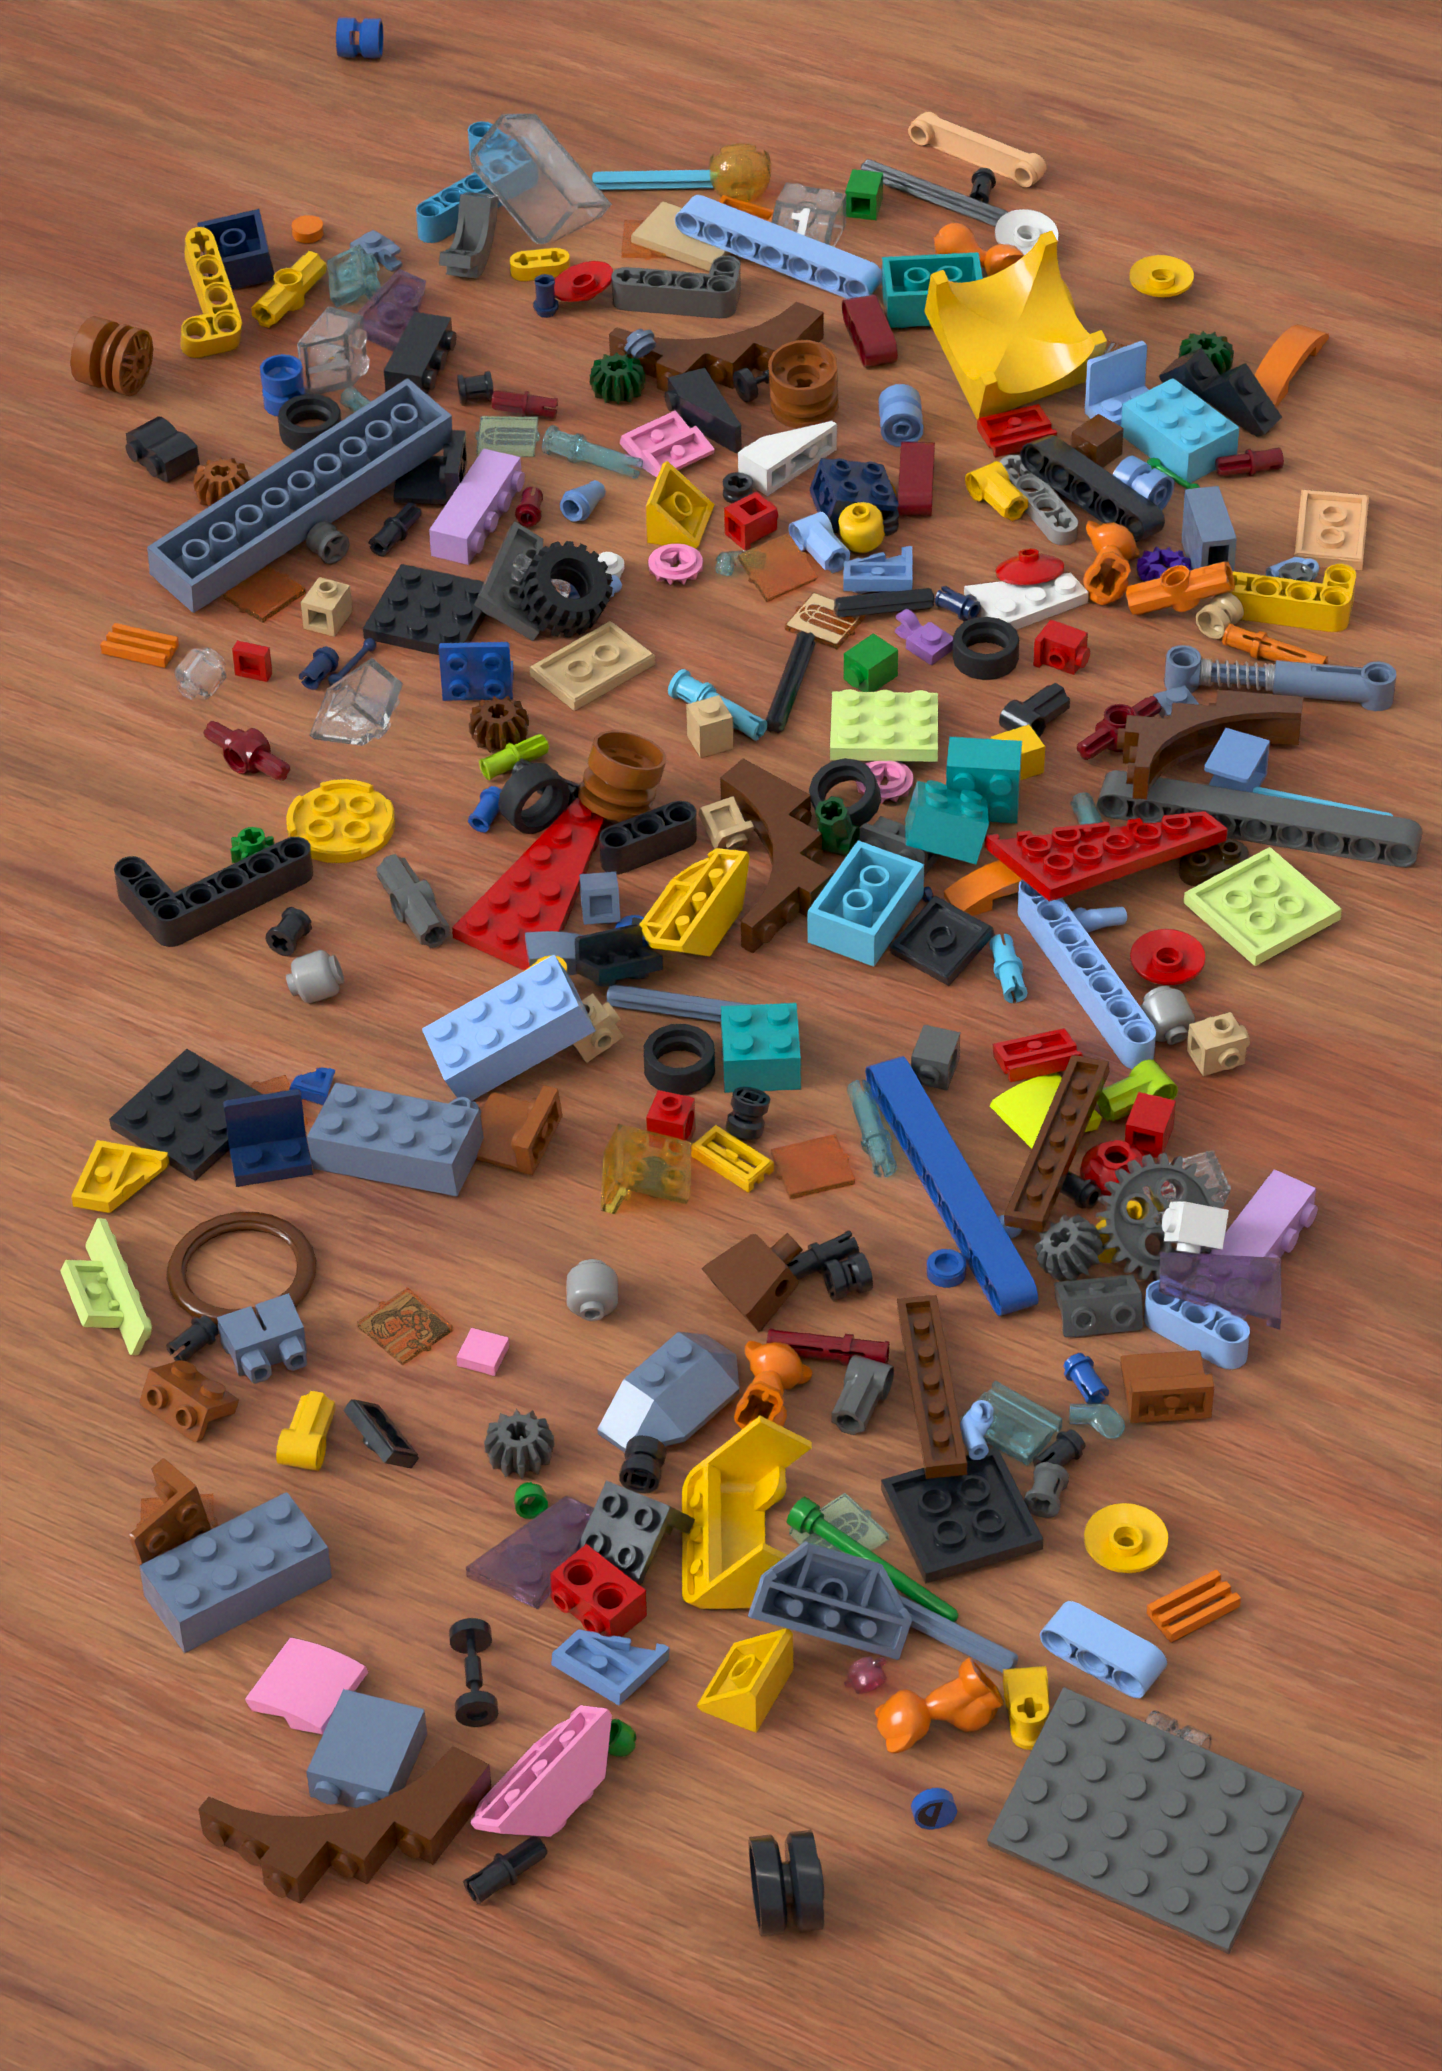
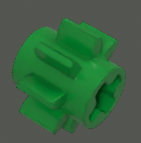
[230,827,274,863]

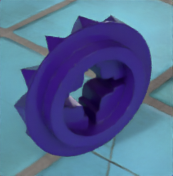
[1137,546,1192,582]

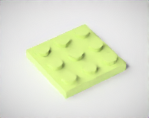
[830,689,938,762]
[1184,847,1342,966]

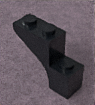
[1158,348,1282,437]

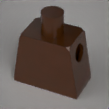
[701,1233,803,1332]

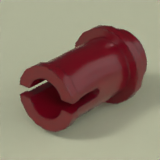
[515,486,543,527]

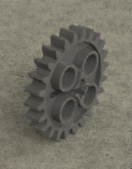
[1095,1153,1224,1282]

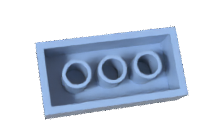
[422,955,596,1101]

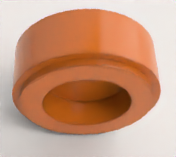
[291,215,324,243]

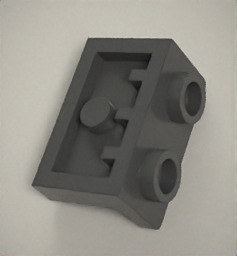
[860,816,941,877]
[1054,1274,1143,1337]

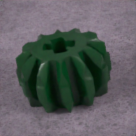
[1178,331,1234,374]
[589,352,646,405]

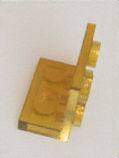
[601,1124,692,1214]

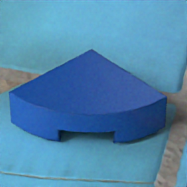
[289,1068,335,1105]

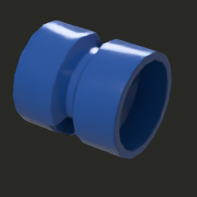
[336,17,384,59]
[260,354,305,417]

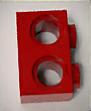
[550,1544,647,1637]

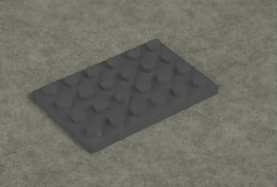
[987,1687,1304,1954]

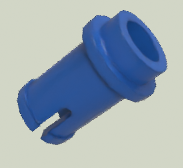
[468,786,502,832]
[1063,1353,1109,1406]

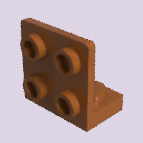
[476,1085,563,1176]
[1120,1350,1214,1423]
[129,1458,211,1566]

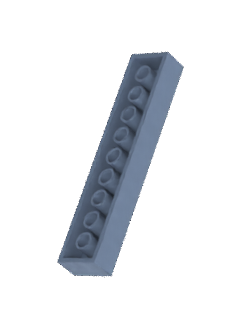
[147,378,452,613]

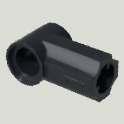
[999,683,1070,738]

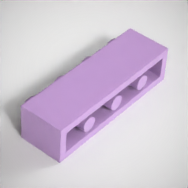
[429,448,525,565]
[1195,1169,1318,1315]

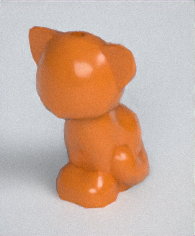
[934,223,1024,277]
[1083,521,1140,605]
[734,1340,813,1430]
[875,1657,1003,1753]

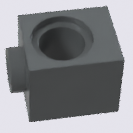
[911,1025,961,1090]

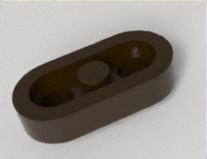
[1179,839,1249,887]

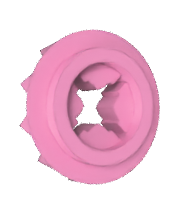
[648,544,703,585]
[856,761,913,804]

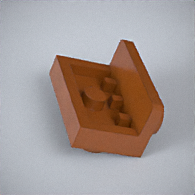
[139,1360,239,1442]

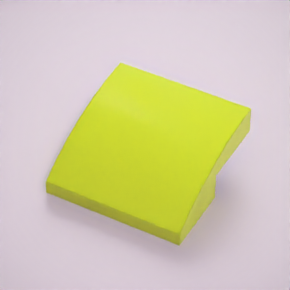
[990,1072,1102,1149]

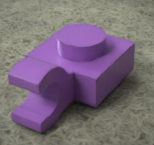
[895,609,953,665]

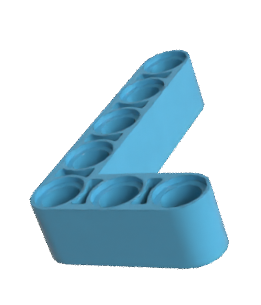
[416,121,539,243]

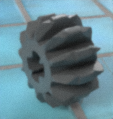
[1034,1214,1105,1282]
[484,1408,554,1479]

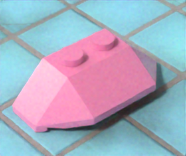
[470,1705,612,1837]

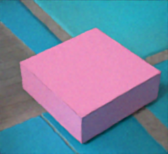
[456,1328,509,1376]

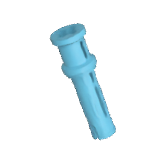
[668,669,767,741]

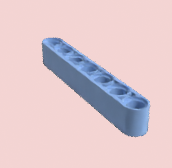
[675,195,882,299]
[1018,879,1156,1069]

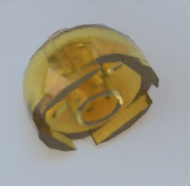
[709,143,772,202]

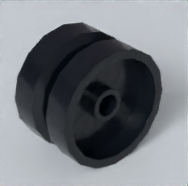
[748,1830,824,1937]

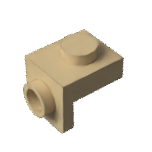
[698,796,754,850]

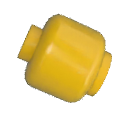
[838,502,885,553]

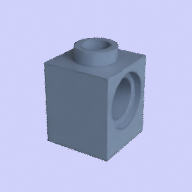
[579,872,621,925]

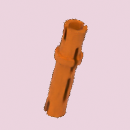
[1222,623,1328,664]

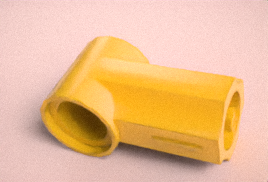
[965,461,1028,522]
[276,1391,336,1471]

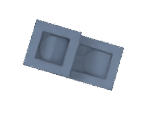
[525,931,583,975]

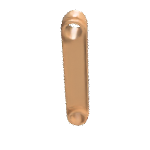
[908,112,1047,187]

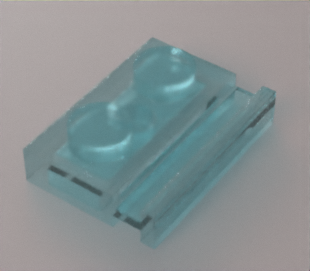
[961,1380,1062,1466]

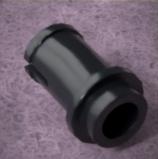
[969,168,996,204]
[1060,1171,1101,1209]
[166,1315,219,1361]
[1033,1429,1086,1467]

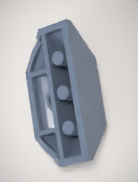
[597,1332,740,1452]
[748,1541,912,1660]

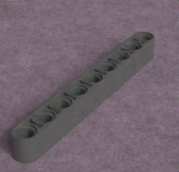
[1097,770,1423,867]

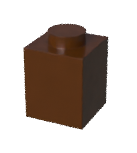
[1071,414,1124,468]

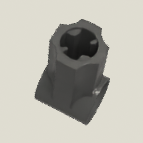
[832,1355,894,1435]

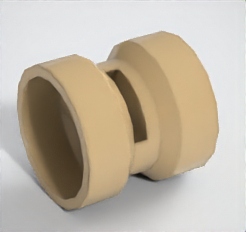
[1196,592,1244,639]

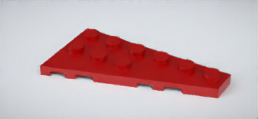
[452,798,607,970]
[984,811,1228,902]

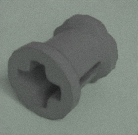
[1024,1462,1069,1518]

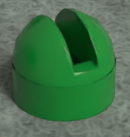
[514,1482,548,1519]
[608,1719,637,1758]

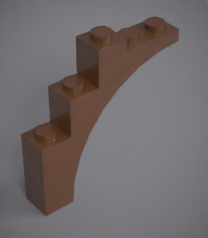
[609,302,824,392]
[1117,690,1303,800]
[720,758,834,953]
[199,1746,492,1904]

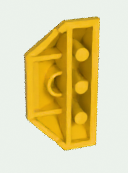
[639,848,750,957]

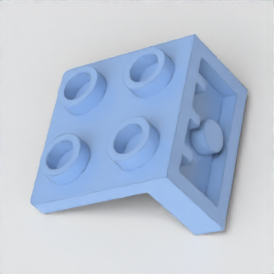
[1085,341,1149,426]

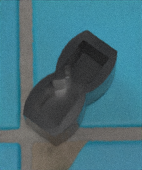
[125,416,200,482]

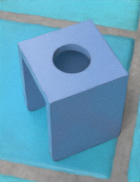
[1204,728,1270,793]

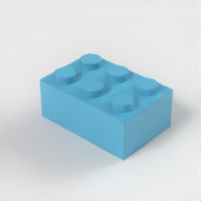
[1121,378,1239,483]
[807,841,924,967]

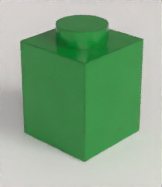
[845,169,883,220]
[844,633,898,692]

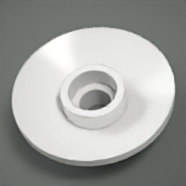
[995,209,1059,256]

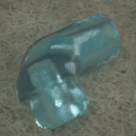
[715,550,766,576]
[1069,1404,1125,1439]

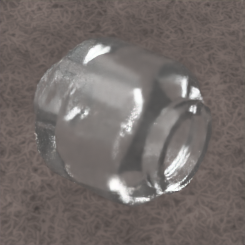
[174,647,227,700]

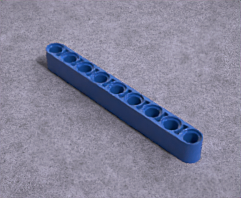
[865,1056,1039,1317]

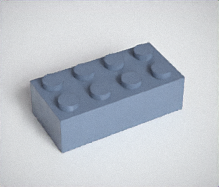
[307,1083,484,1196]
[139,1492,332,1653]

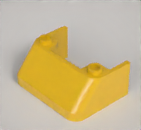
[682,1416,812,1609]

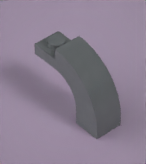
[439,192,499,278]

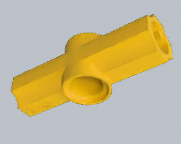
[251,251,327,328]

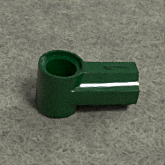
[815,796,860,857]

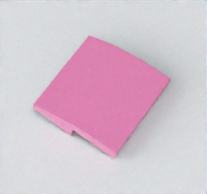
[620,410,715,477]
[245,1638,368,1734]

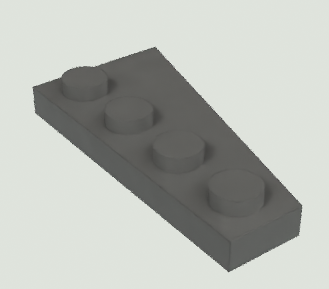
[474,521,543,641]

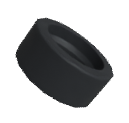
[278,394,342,451]
[952,616,1019,680]
[809,758,881,827]
[498,763,570,834]
[643,1024,715,1095]

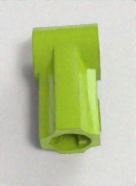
[1097,1059,1178,1121]

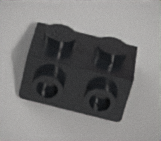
[575,924,663,987]

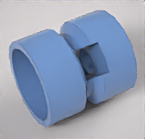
[878,384,924,447]
[1113,456,1174,511]

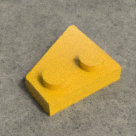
[71,1140,169,1213]

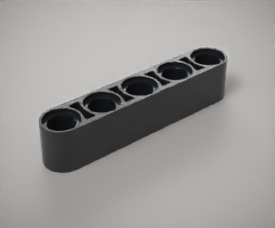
[1020,435,1165,542]

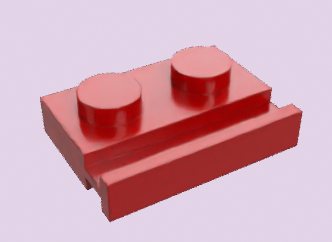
[977,404,1057,458]
[992,1028,1083,1083]

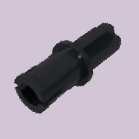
[368,503,422,556]
[463,1836,548,1905]

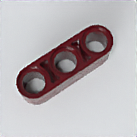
[842,294,898,367]
[898,442,935,516]

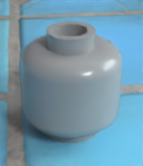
[286,950,344,1004]
[1140,986,1195,1045]
[566,1259,618,1321]

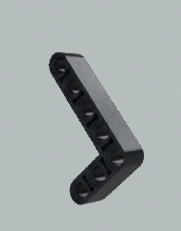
[114,837,313,947]

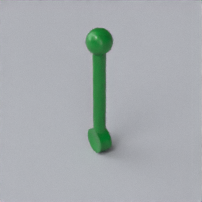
[1147,458,1200,489]

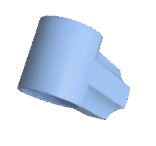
[789,512,850,573]

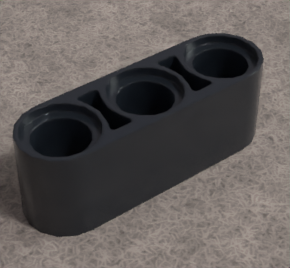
[599,801,697,875]

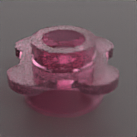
[844,1657,887,1694]

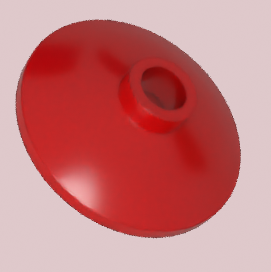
[554,261,613,302]
[996,548,1064,585]
[1130,929,1205,985]

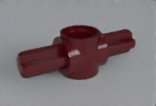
[1077,696,1162,760]
[203,721,291,781]

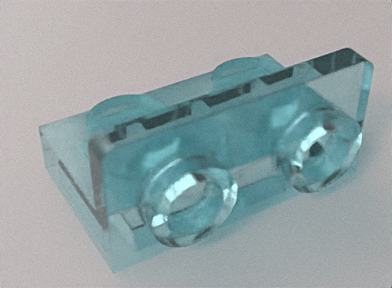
[327,244,381,307]

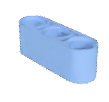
[1144,1280,1250,1369]
[1040,1601,1167,1698]

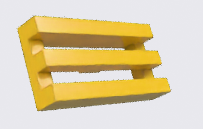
[690,1125,774,1193]

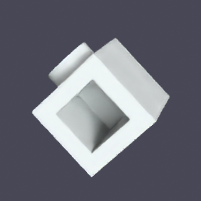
[1162,1201,1229,1255]

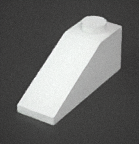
[738,421,837,496]

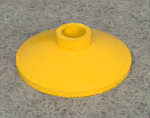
[1129,255,1194,297]
[1084,1503,1168,1573]

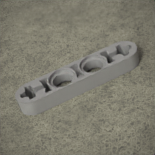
[1000,455,1078,545]

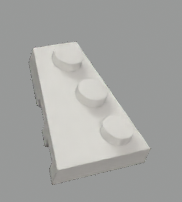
[964,573,1089,630]

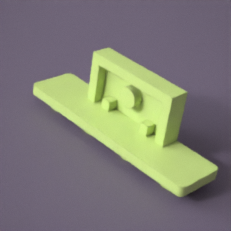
[60,1218,152,1355]

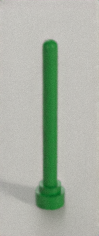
[787,1496,959,1623]

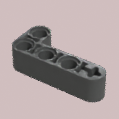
[611,256,741,319]

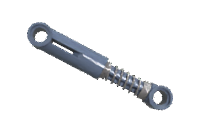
[1164,645,1397,711]

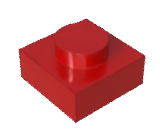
[232,640,273,682]

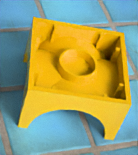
[924,230,1107,419]

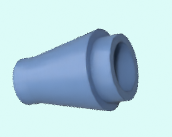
[560,480,606,522]

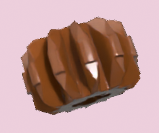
[193,457,251,507]

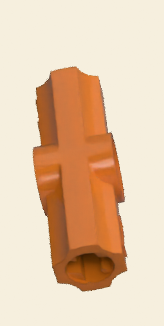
[1126,561,1235,615]

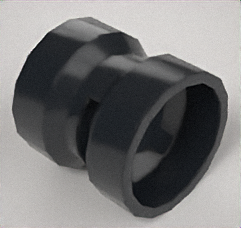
[725,1087,771,1140]
[822,1252,873,1301]
[619,1435,667,1494]

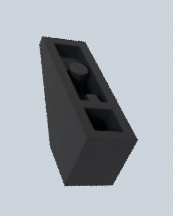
[664,368,742,453]

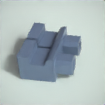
[217,1293,307,1384]

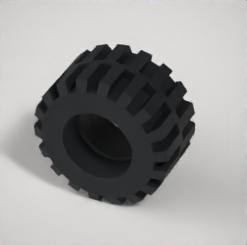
[518,541,613,637]

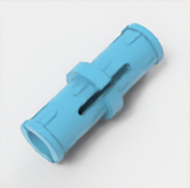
[989,934,1028,1003]

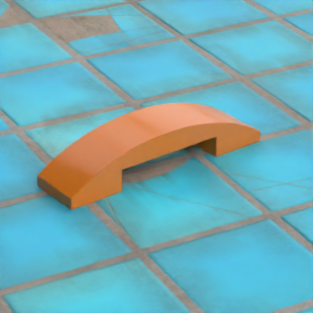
[1254,324,1329,408]
[944,860,1022,916]

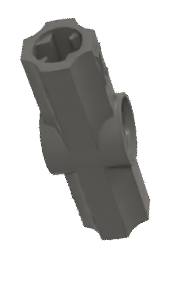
[376,854,450,949]

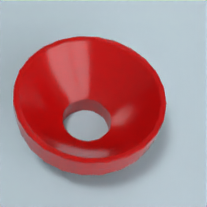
[1080,1140,1147,1200]

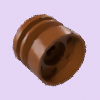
[70,316,154,397]
[768,340,839,429]
[578,730,666,822]

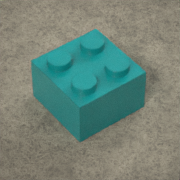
[946,737,1022,823]
[905,780,989,864]
[721,1003,801,1093]

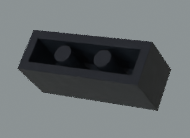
[384,312,457,394]

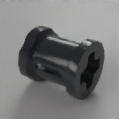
[457,371,494,405]
[265,907,312,956]

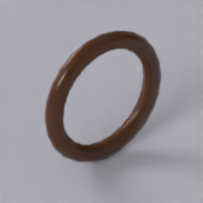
[166,1212,316,1326]

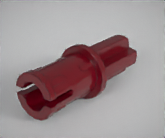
[491,390,558,419]
[1215,447,1284,476]

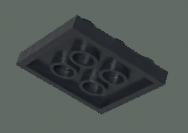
[363,564,486,655]
[109,1049,263,1181]
[881,1447,1043,1584]

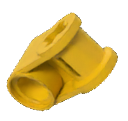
[1003,1666,1050,1750]

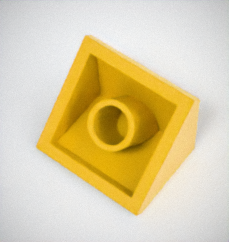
[646,461,714,549]
[696,1628,794,1733]

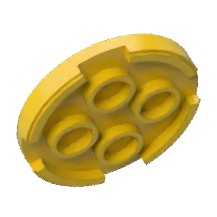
[286,779,395,863]

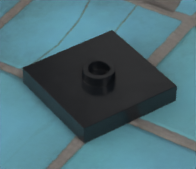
[889,896,995,986]

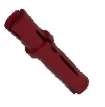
[766,1328,890,1366]

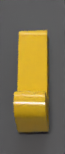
[180,227,242,358]
[1215,564,1356,632]

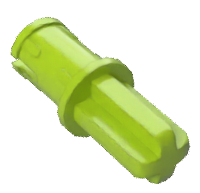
[479,734,549,780]

